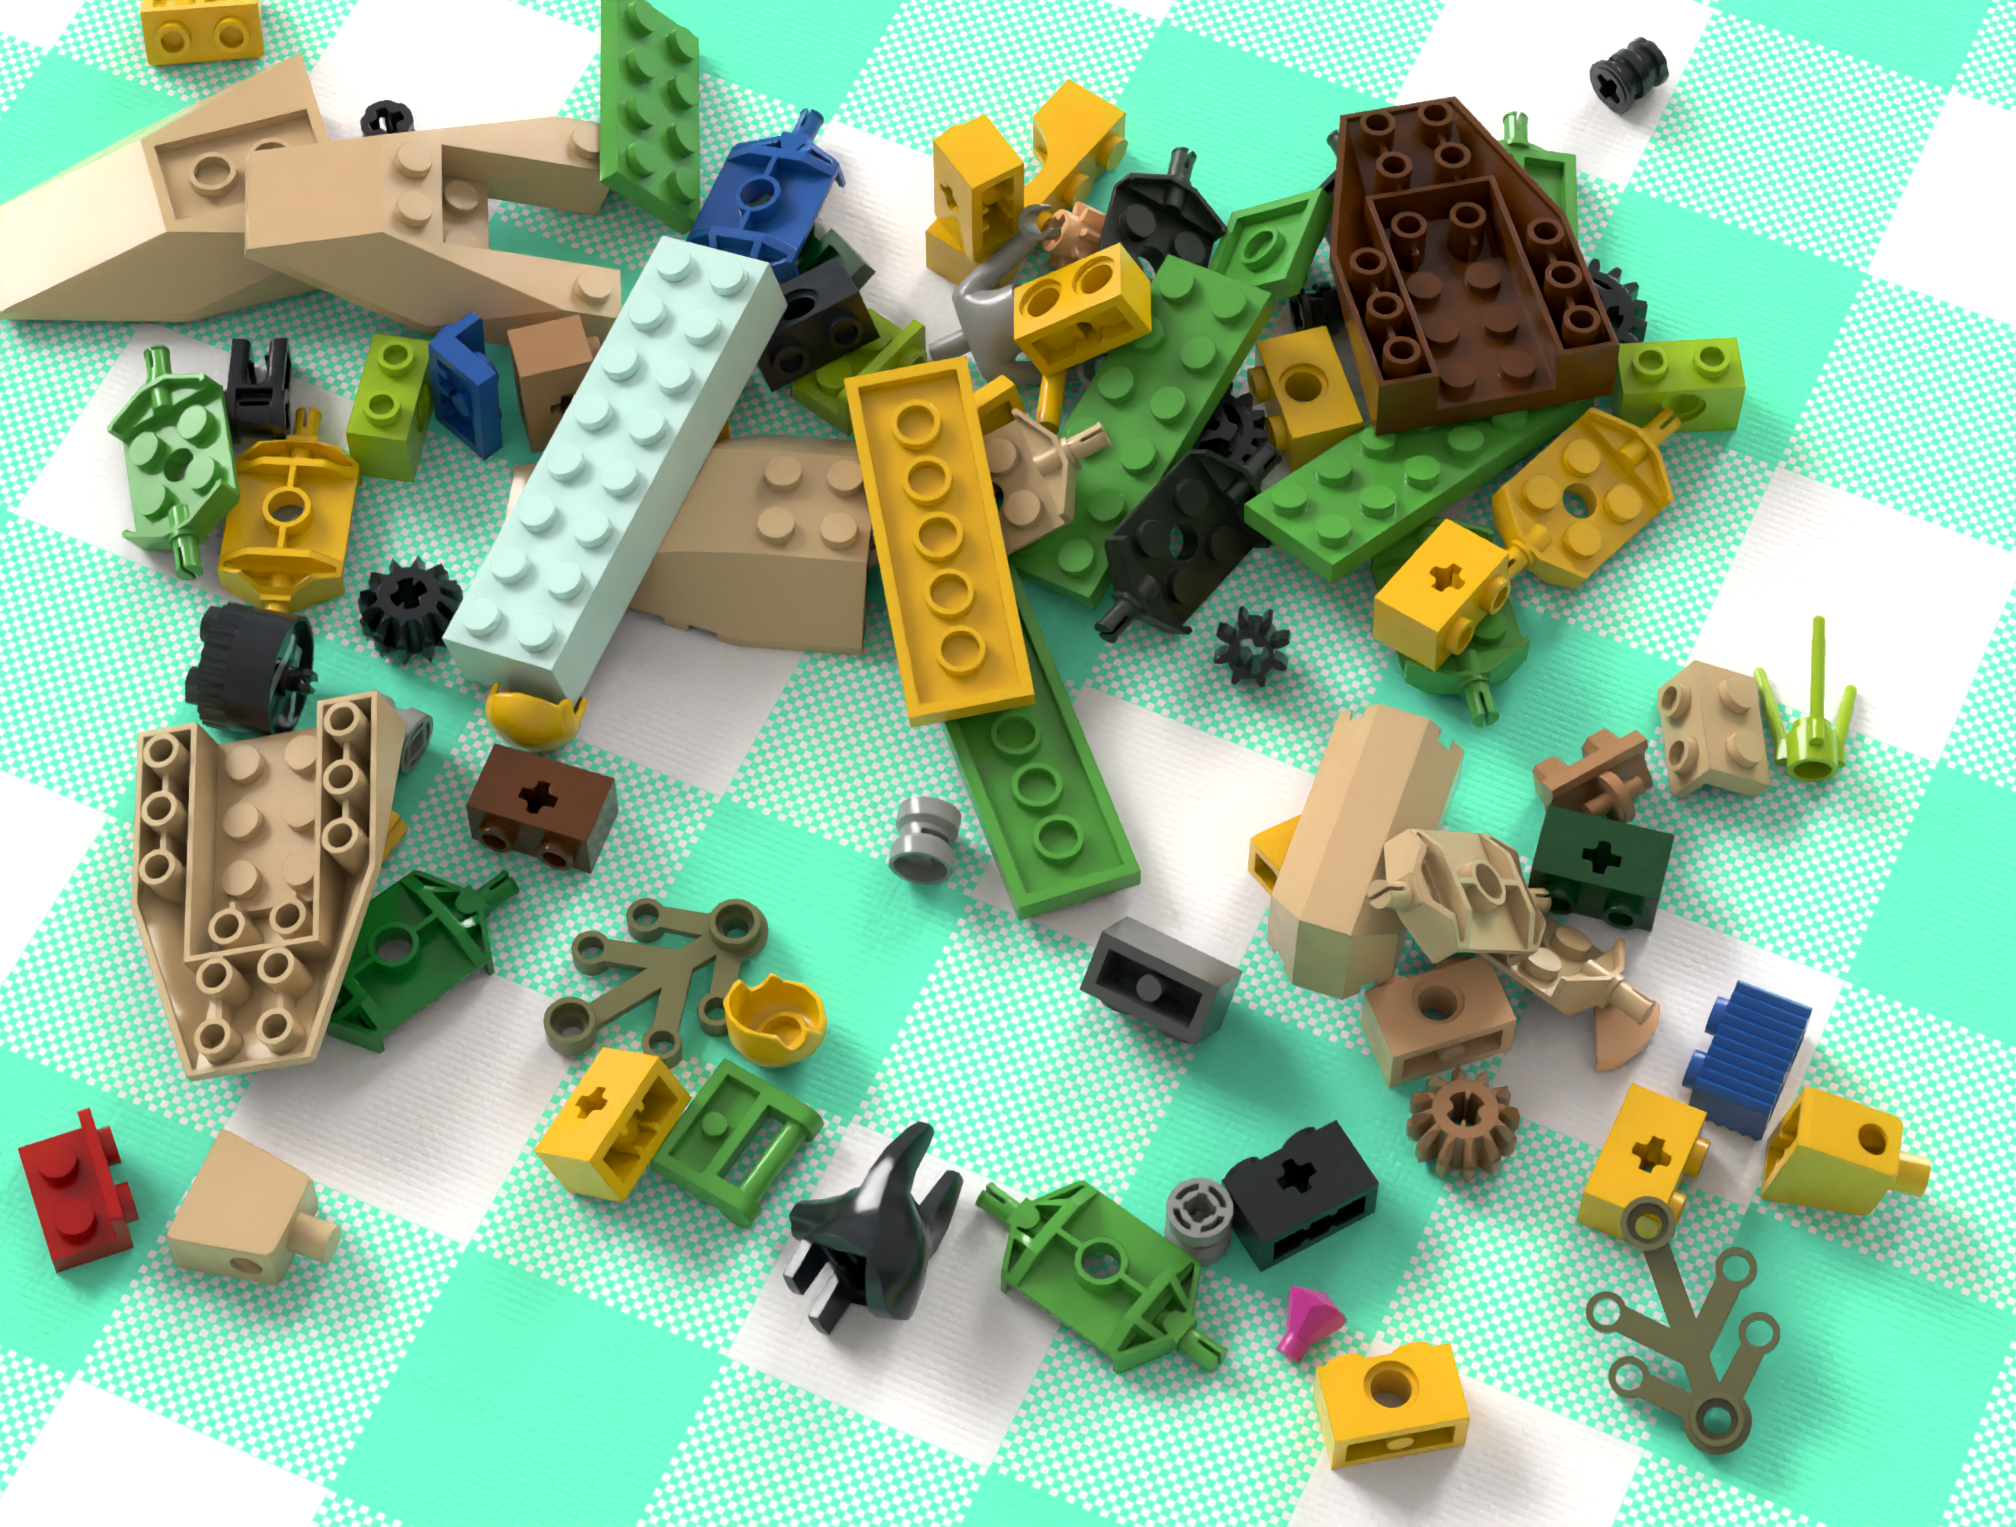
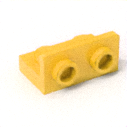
[140,0,265,66]

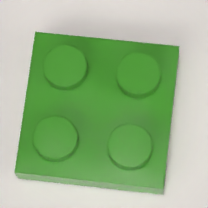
[1208,188,1334,300]

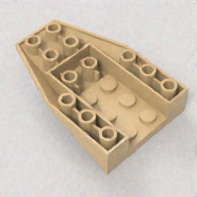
[0,53,329,322]
[131,690,407,1082]

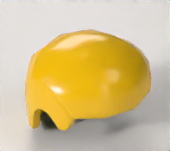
[485,682,588,753]
[723,973,827,1068]

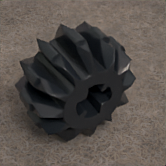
[358,555,463,665]

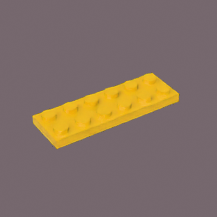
[844,355,1036,728]

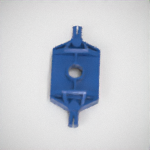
[686,108,846,285]

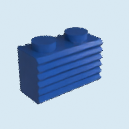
[1682,980,1813,1141]

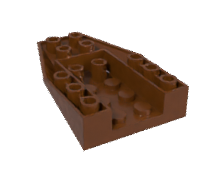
[1329,96,1620,436]

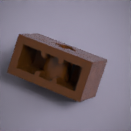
[466,743,619,874]

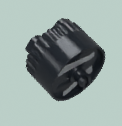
[185,602,318,737]

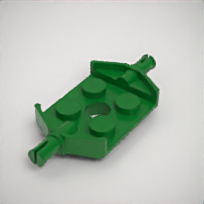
[326,870,520,1054]

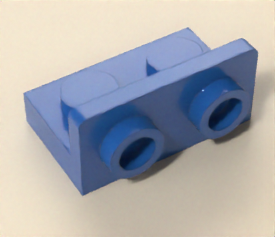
[428,312,503,461]

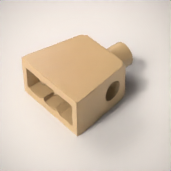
[166,1128,341,1285]

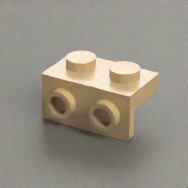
[1657,660,1771,799]

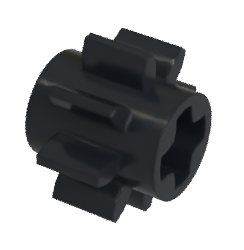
[1213,606,1291,688]

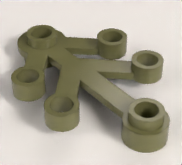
[543,898,768,1069]
[1586,1196,1780,1455]

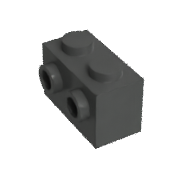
[1079,916,1243,1046]

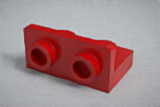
[18,1107,140,1273]

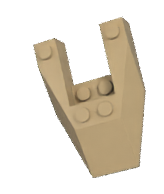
[245,116,622,347]

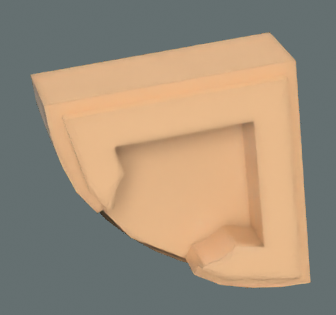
[1592,1003,1660,1072]

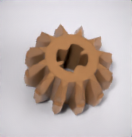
[1406,1065,1520,1184]

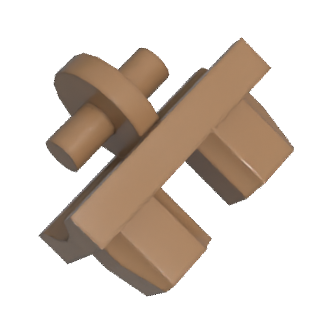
[1532,728,1653,823]

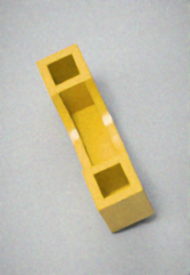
[925,79,1128,290]

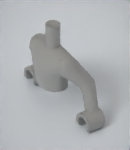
[928,204,1109,387]

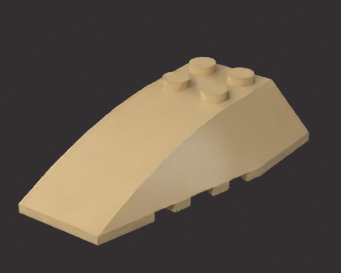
[505,434,873,656]

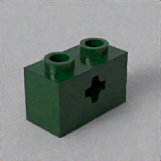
[1528,805,1675,932]

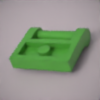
[650,1058,824,1228]

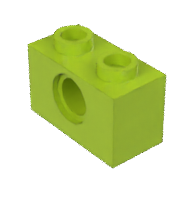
[346,333,434,483]
[1609,337,1746,433]

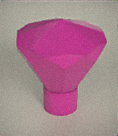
[1276,1286,1347,1364]

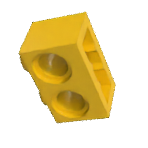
[1014,243,1152,378]

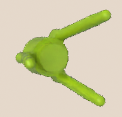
[1753,615,1857,782]

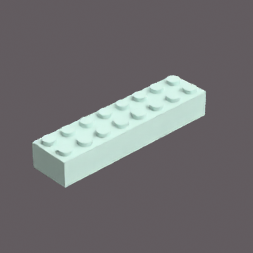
[442,235,788,709]

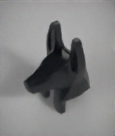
[782,1121,964,1335]

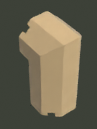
[1266,704,1464,1000]

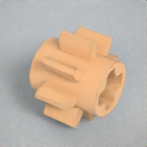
[1042,201,1106,269]

